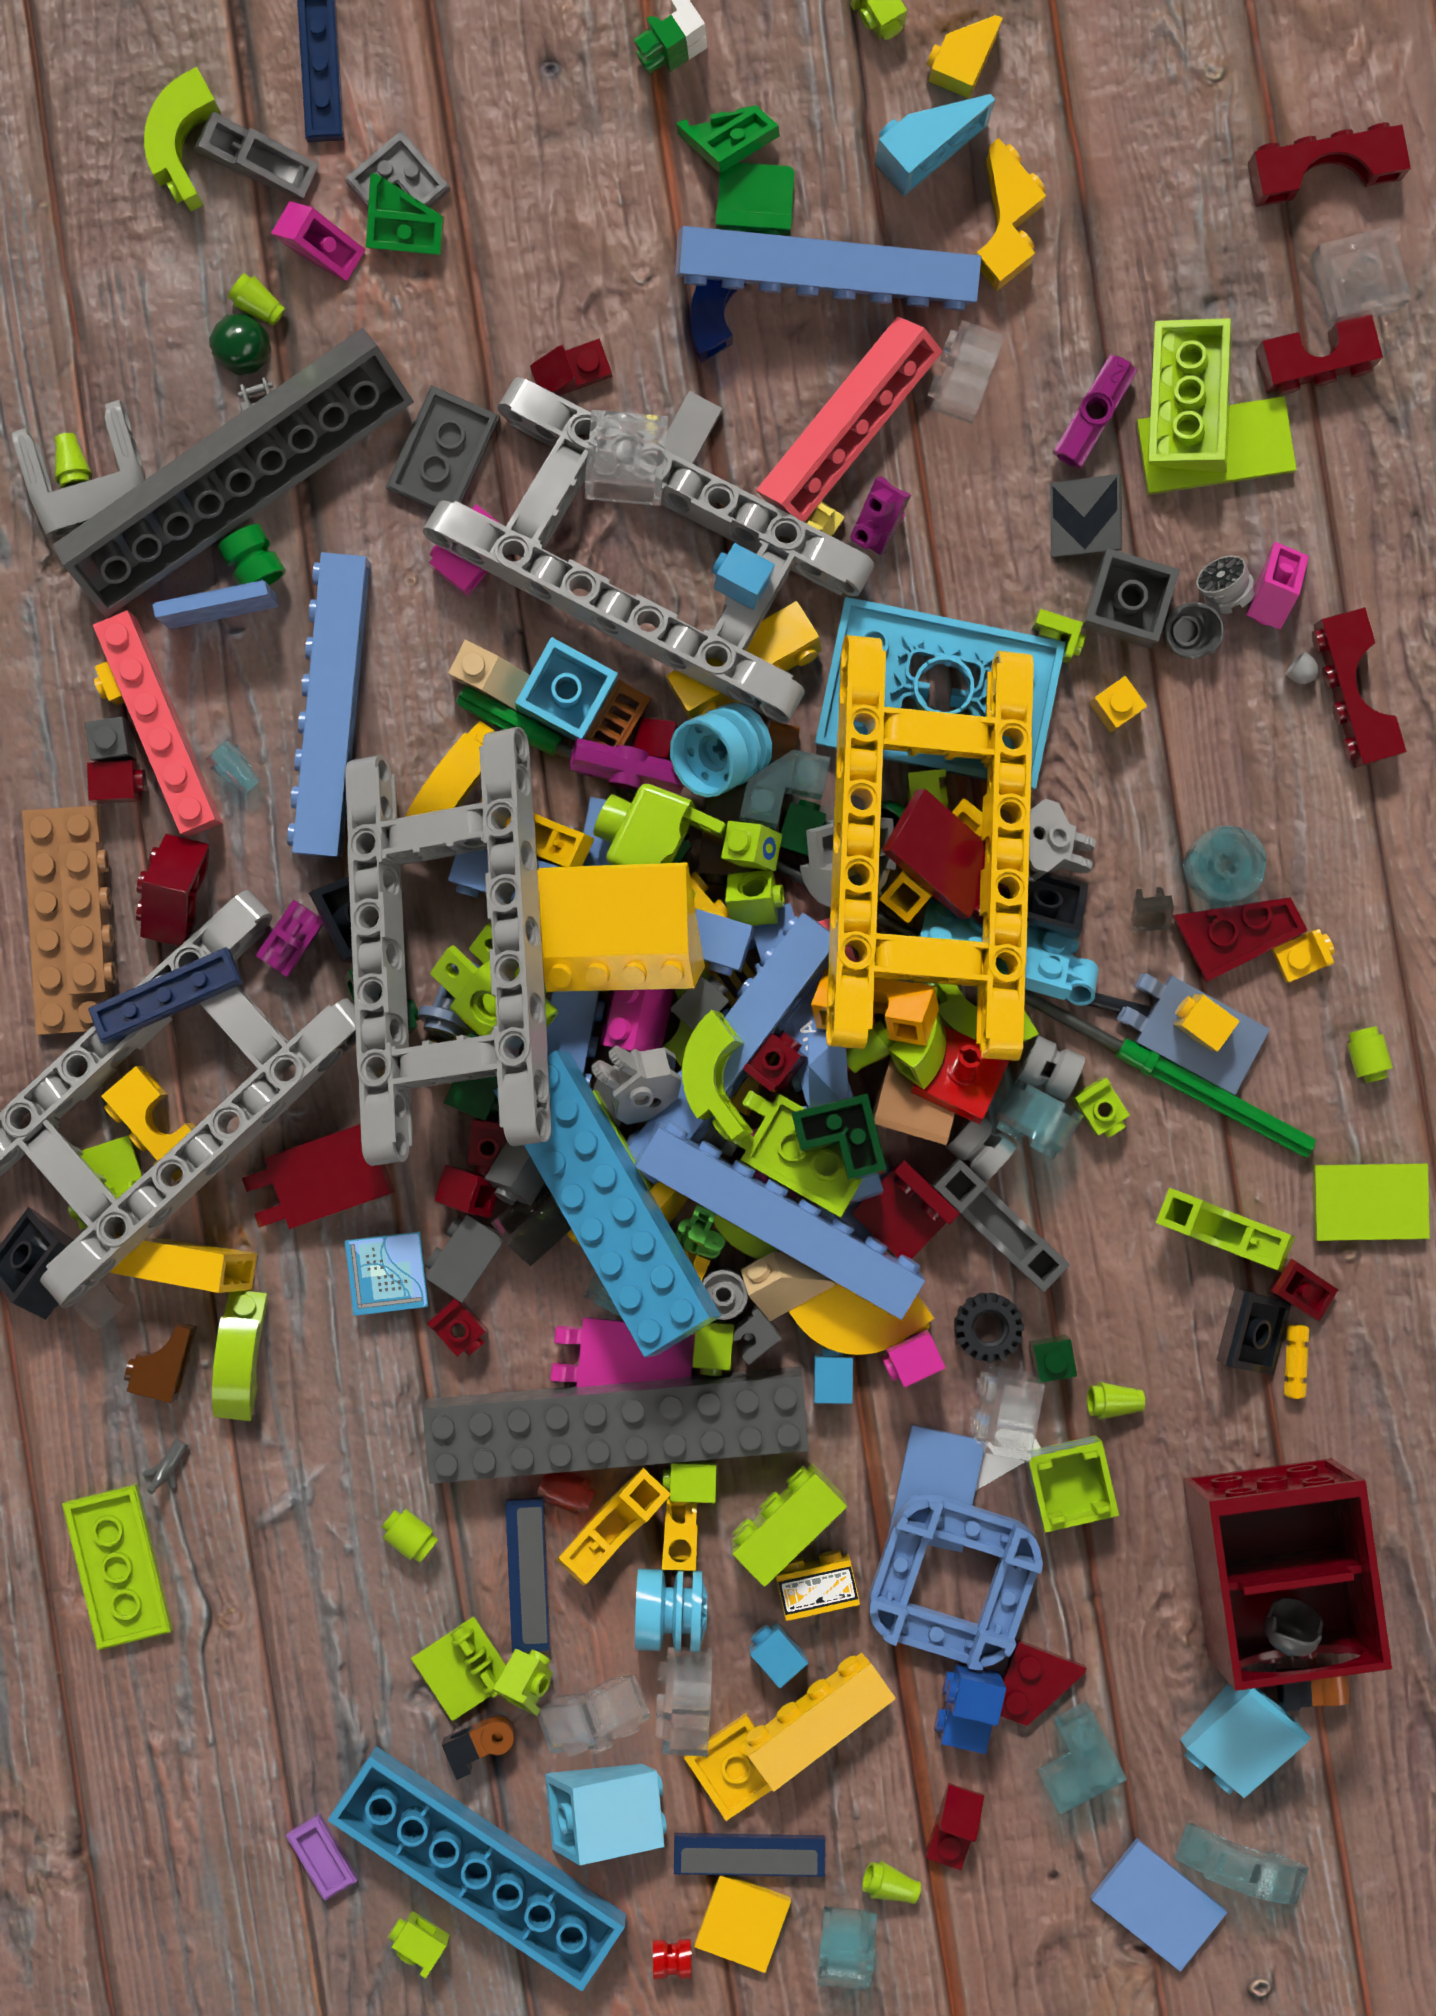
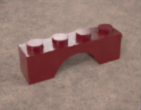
[1248,122,1411,207]
[1312,607,1407,768]

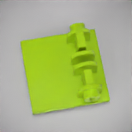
[68,1135,142,1230]
[411,1616,506,1721]

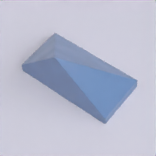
[808,1032,848,1108]

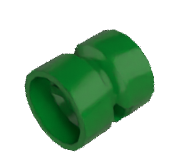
[217,524,286,586]

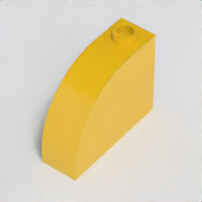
[789,1239,934,1355]

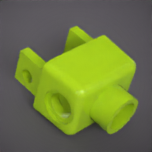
[593,784,727,897]
[430,922,559,1036]

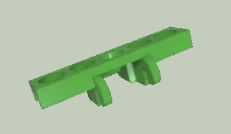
[675,1204,725,1259]

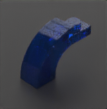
[690,280,748,363]

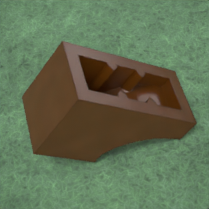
[124,1323,197,1403]

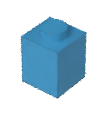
[712,543,775,610]
[813,1347,853,1404]
[749,1621,808,1688]

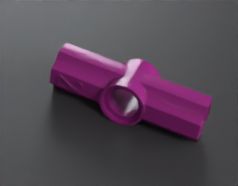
[1052,354,1138,469]
[569,738,684,796]

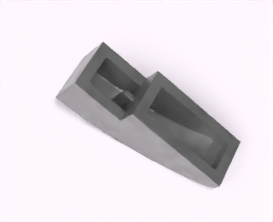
[193,112,319,199]

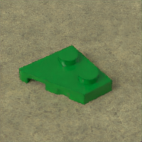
[676,105,780,173]
[366,173,445,255]

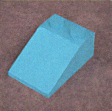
[875,94,995,197]

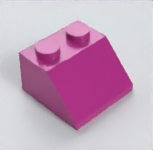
[599,989,674,1052]

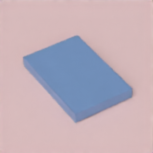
[152,580,279,629]
[888,1424,986,1552]
[1090,1838,1228,1972]

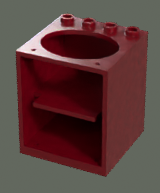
[1183,1458,1392,1691]

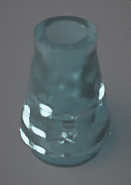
[206,739,261,795]

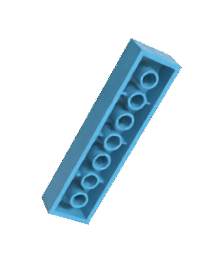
[493,1050,721,1358]
[327,1746,626,1991]

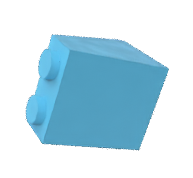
[1180,1683,1311,1798]
[545,1764,667,1866]

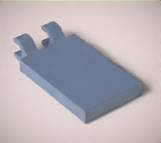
[1116,973,1270,1095]

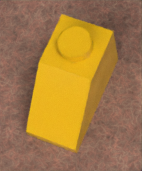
[926,15,1003,99]

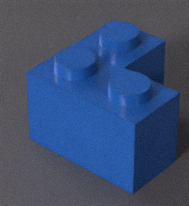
[934,1662,1006,1754]

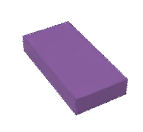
[286,1813,358,1901]

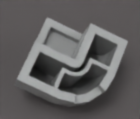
[800,817,896,907]

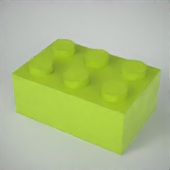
[732,1463,847,1587]

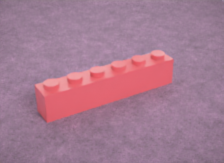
[756,316,943,522]
[93,610,223,838]

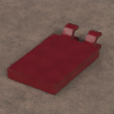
[882,788,1010,926]
[242,1124,395,1229]

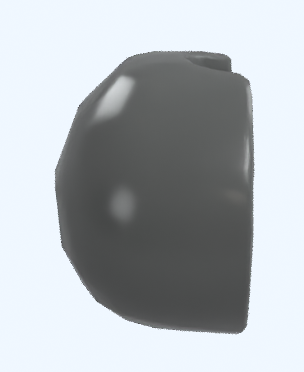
[1163,602,1224,659]
[1264,1597,1324,1657]

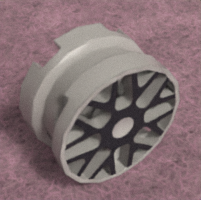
[1196,555,1257,614]

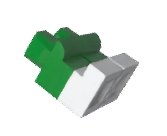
[633,0,708,74]

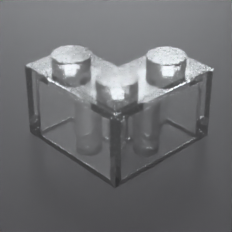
[928,320,1005,424]
[655,1646,713,1757]
[537,1674,651,1756]

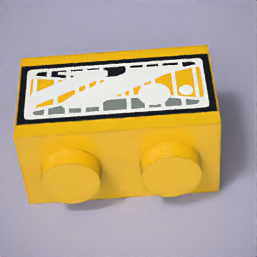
[776,1550,860,1621]

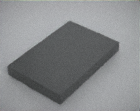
[386,385,500,510]

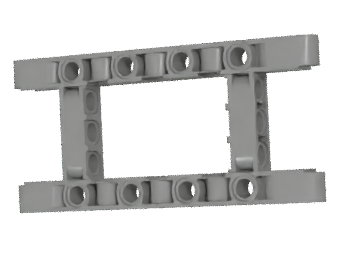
[422,377,875,723]
[345,727,551,1166]
[0,890,356,1308]

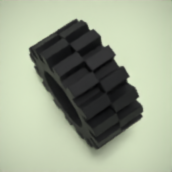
[954,1292,1024,1363]

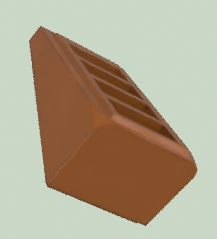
[584,680,652,747]

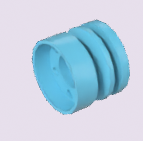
[670,702,772,797]
[635,1569,708,1653]

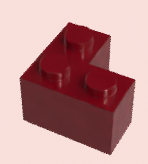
[136,833,209,946]

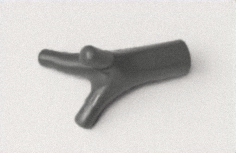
[143,1438,188,1494]

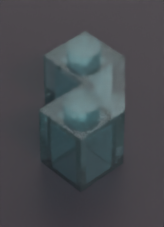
[739,749,831,829]

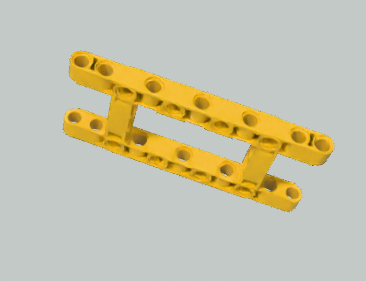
[826,635,1034,1061]

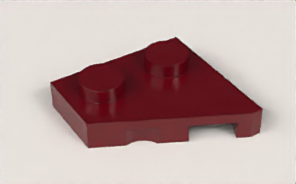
[1000,1639,1087,1726]

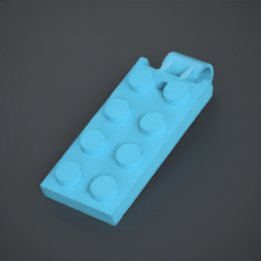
[919,898,1099,1006]

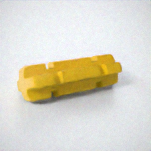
[1284,1324,1309,1399]

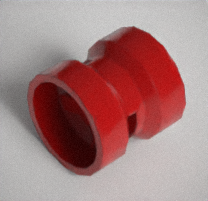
[653,1939,692,1980]

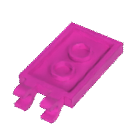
[550,1317,695,1387]

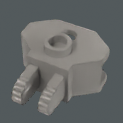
[1028,799,1096,883]
[591,1046,681,1124]

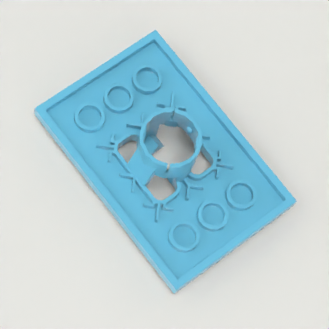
[814,597,1066,790]

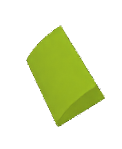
[1148,318,1233,471]

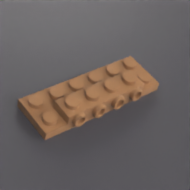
[22,805,116,1035]

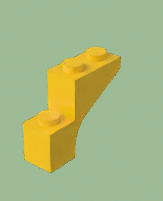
[976,138,1047,291]

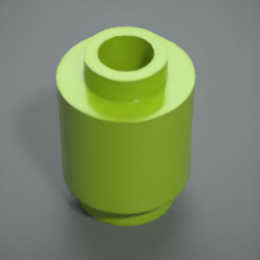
[1346,1026,1393,1084]
[381,1508,439,1563]

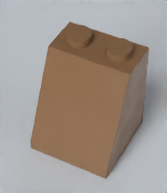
[872,1055,955,1145]

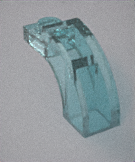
[1174,1823,1309,1904]

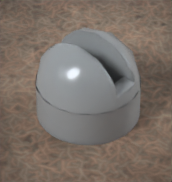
[1285,651,1318,684]

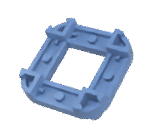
[868,1494,1043,1670]

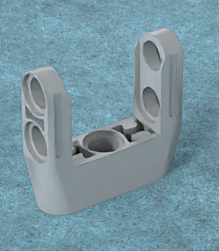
[12,400,146,538]

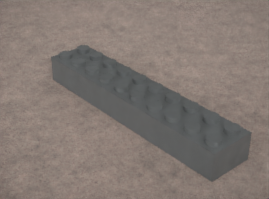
[53,328,414,618]
[422,1367,809,1484]

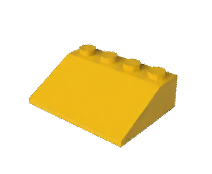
[537,863,705,992]

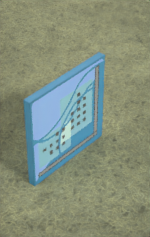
[345,1231,429,1316]

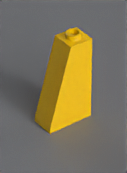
[109,1232,258,1293]

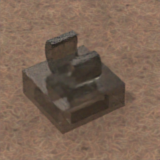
[1131,887,1174,932]

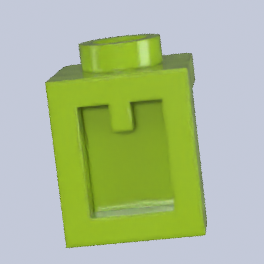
[1031,609,1086,663]

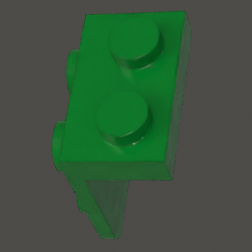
[716,163,795,236]

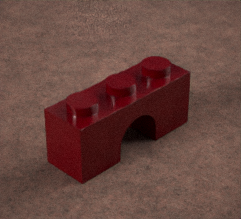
[1255,314,1383,395]

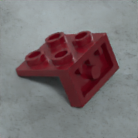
[852,1159,960,1259]

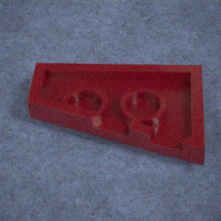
[1171,897,1308,982]

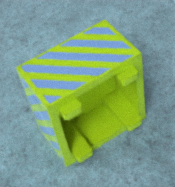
[1023,1435,1119,1533]

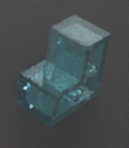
[1037,1701,1128,1814]

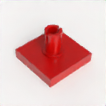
[911,1025,1010,1125]

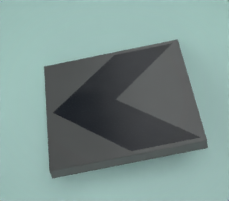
[1050,474,1122,558]

